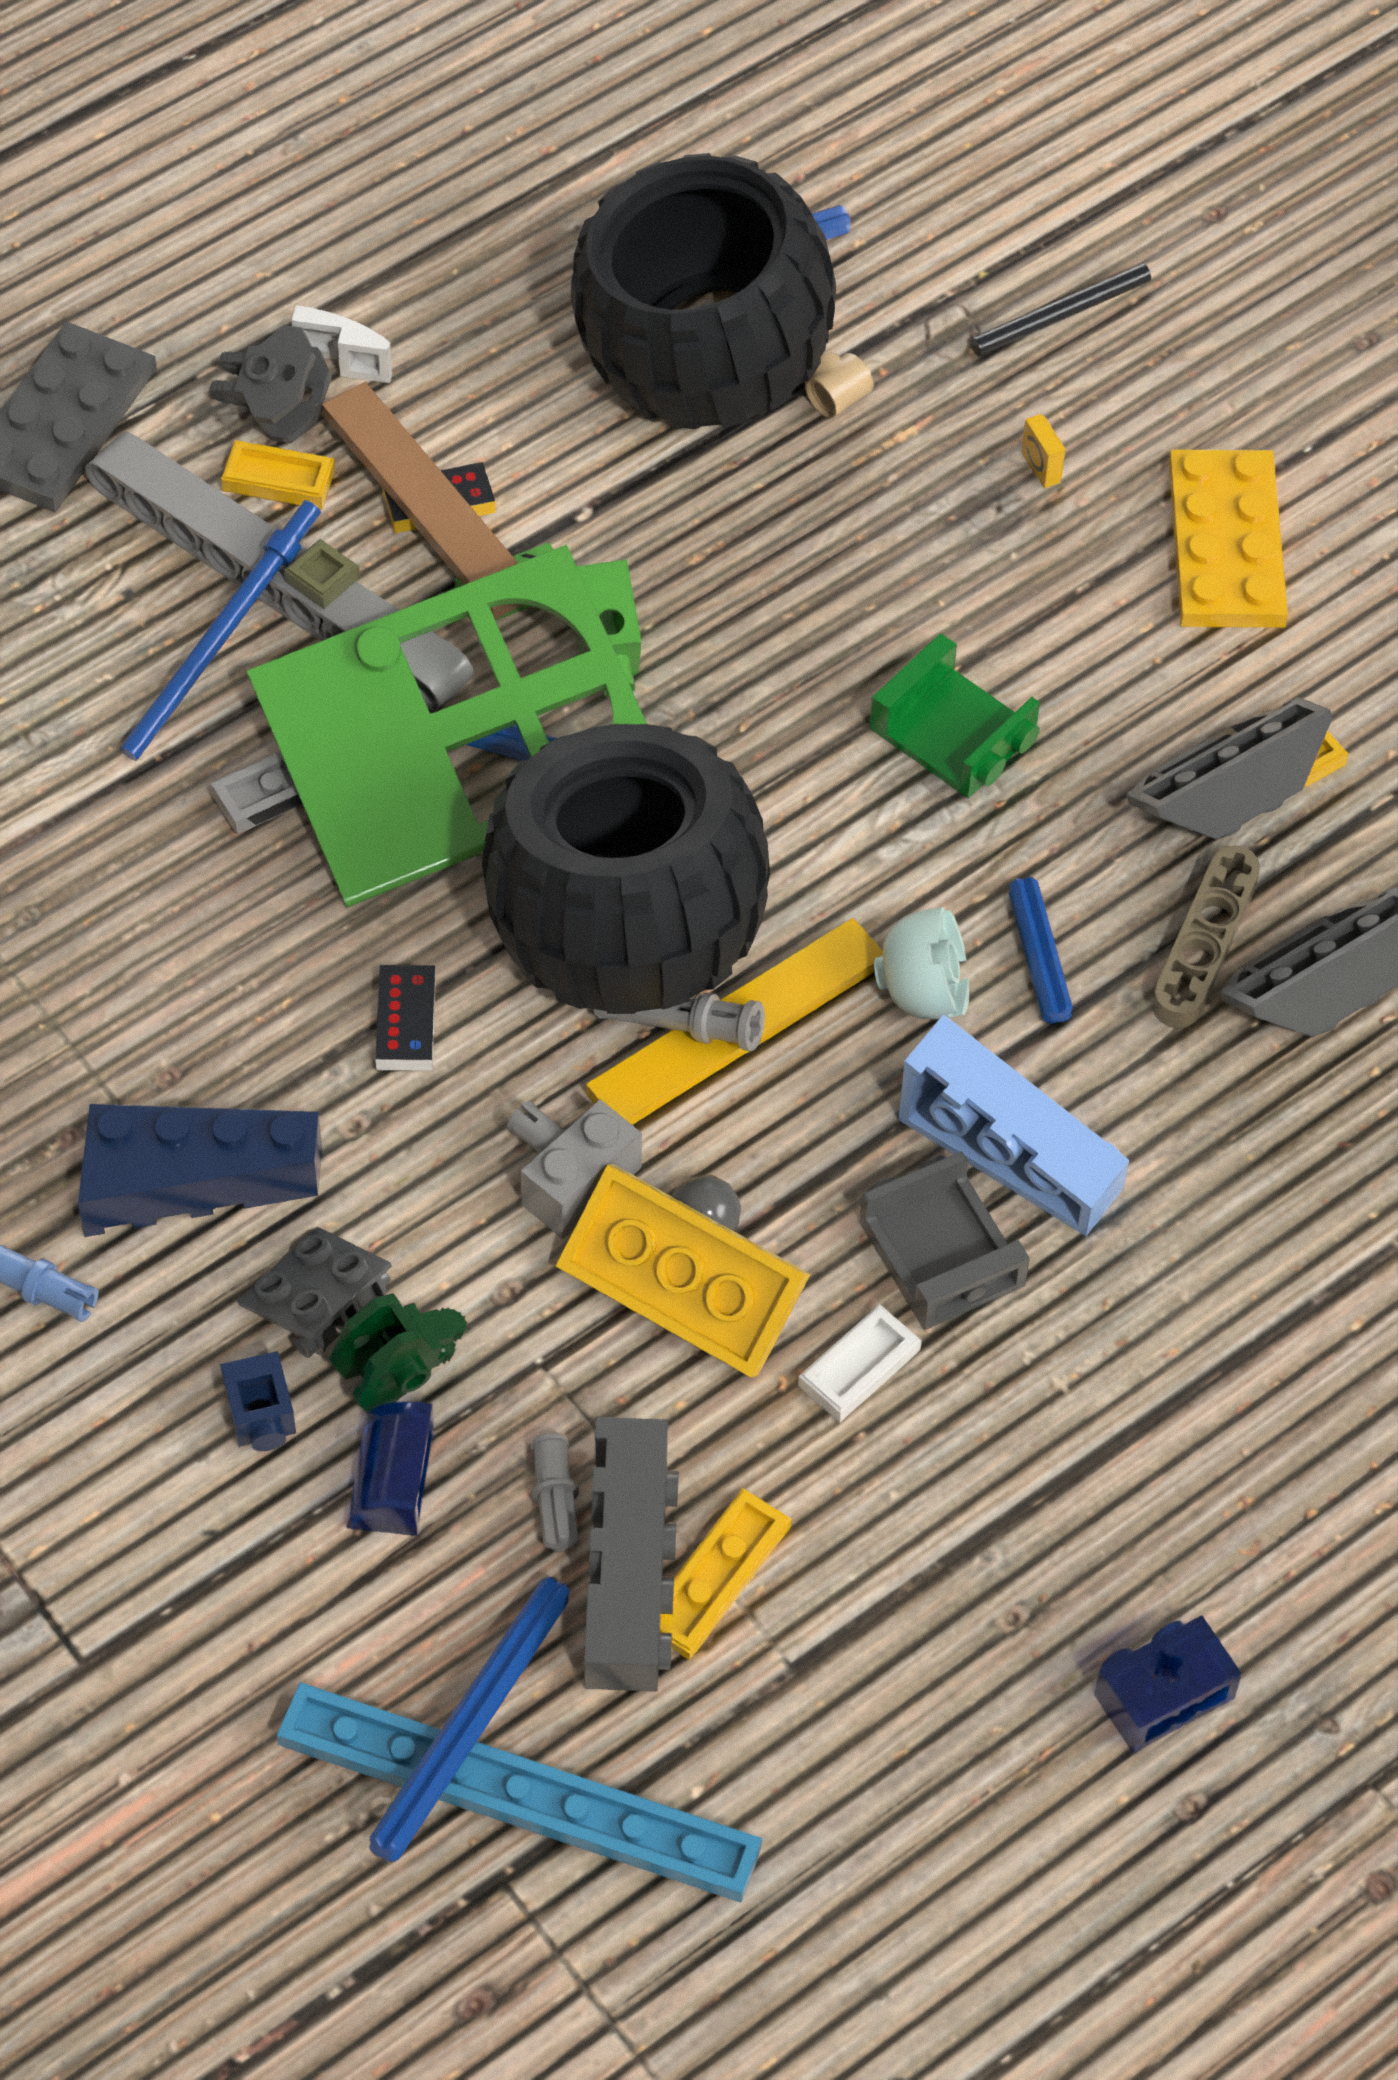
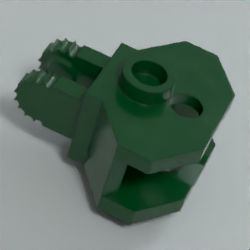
[329,1293,467,1415]

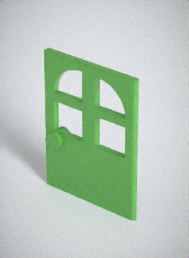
[247,545,647,908]

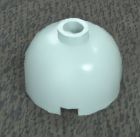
[874,907,969,1019]

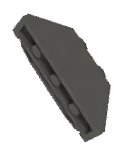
[1126,697,1332,839]
[1221,887,1398,1037]

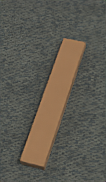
[322,382,523,620]

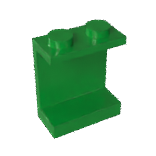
[869,633,1040,798]

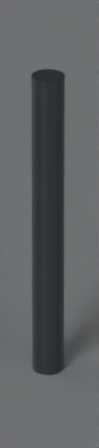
[970,263,1151,357]

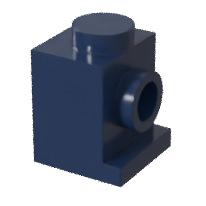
[220,1351,296,1451]

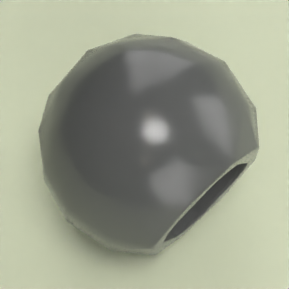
[672,1175,741,1231]

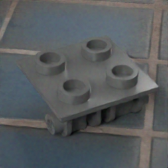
[237,1227,392,1358]

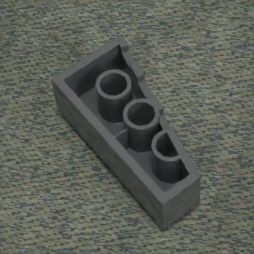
[584,1417,679,1692]

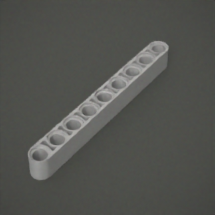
[85,432,474,713]

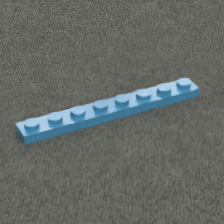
[277,1682,762,1903]

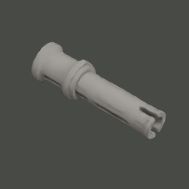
[594,993,765,1051]

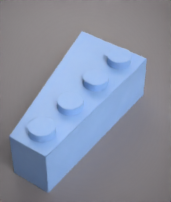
[898,1014,1129,1236]

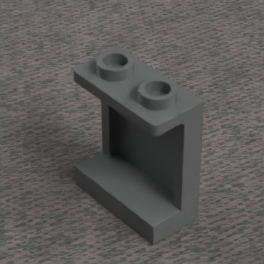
[859,1152,1030,1331]

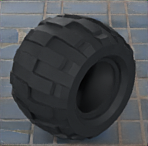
[571,153,836,430]
[482,724,770,1014]

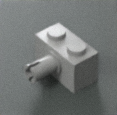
[507,1099,642,1239]

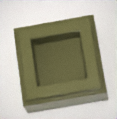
[284,539,360,609]

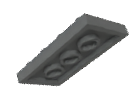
[0,321,157,513]

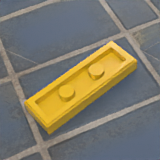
[660,1488,792,1660]

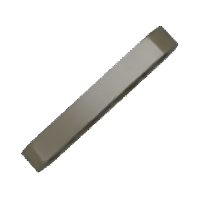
[1152,845,1260,1028]

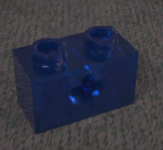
[1094,1615,1242,1753]

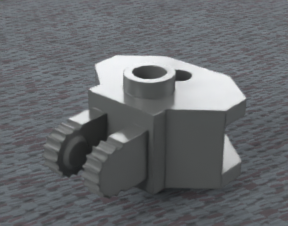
[208,325,332,443]

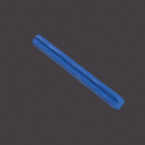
[369,1577,569,1863]

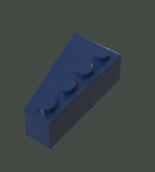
[78,1104,322,1237]

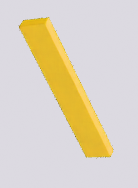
[586,918,883,1125]

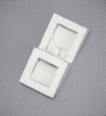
[292,305,392,383]

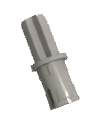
[531,1433,579,1552]

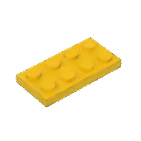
[1169,450,1288,628]
[556,1164,811,1378]

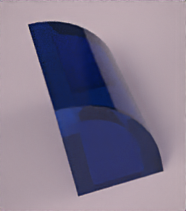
[346,1401,434,1536]

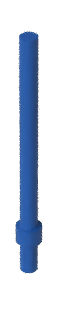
[120,500,321,761]

